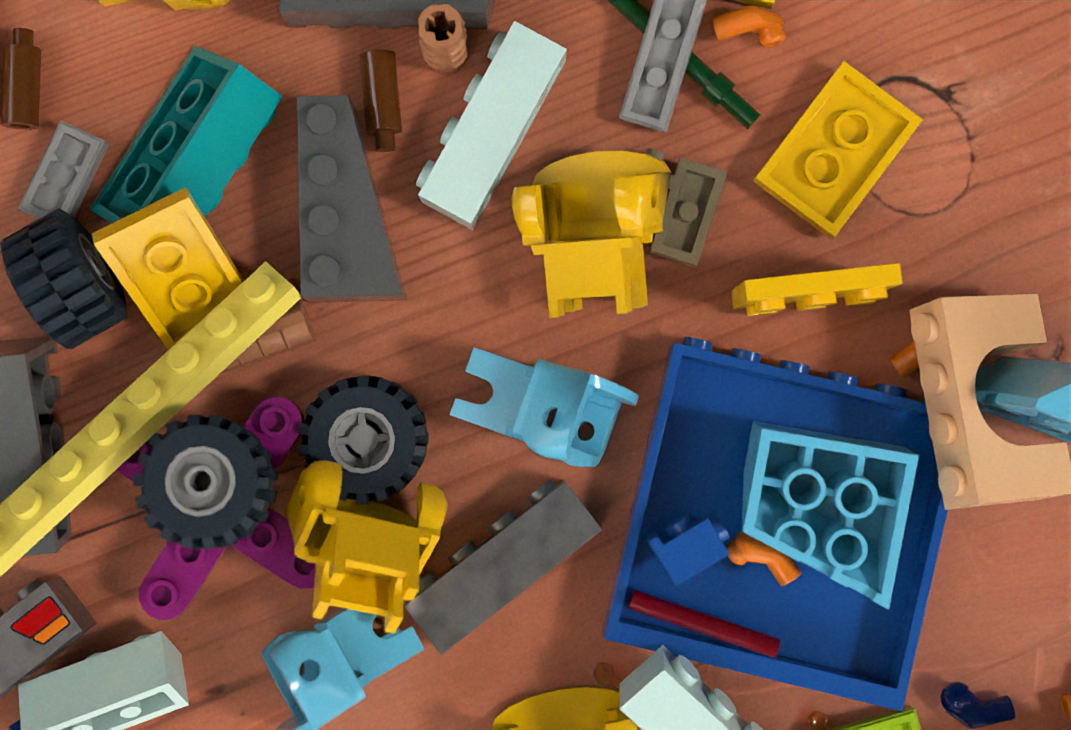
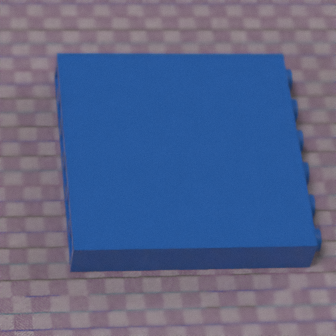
[602,337,948,711]

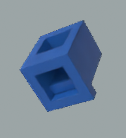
[645,511,730,587]

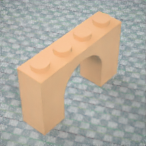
[909,294,1071,510]

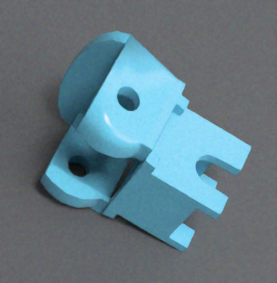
[450,347,639,468]
[261,608,424,730]

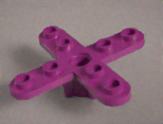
[116,397,316,620]

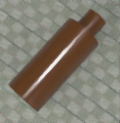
[1,28,41,130]
[360,50,402,152]

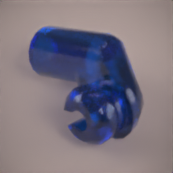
[940,682,1015,729]

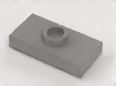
[18,120,110,219]

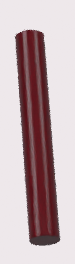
[628,589,780,658]

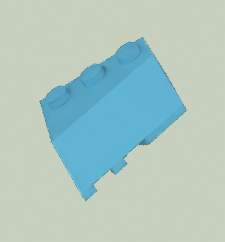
[975,356,1071,443]
[742,421,919,609]

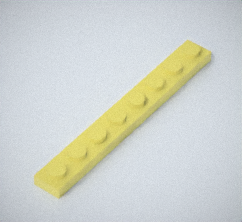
[0,261,301,577]

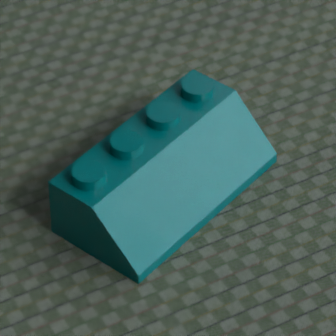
[90,45,283,224]

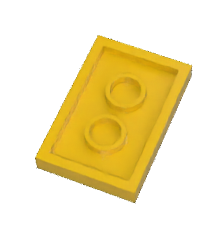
[753,61,923,240]
[92,187,244,350]
[731,263,903,317]

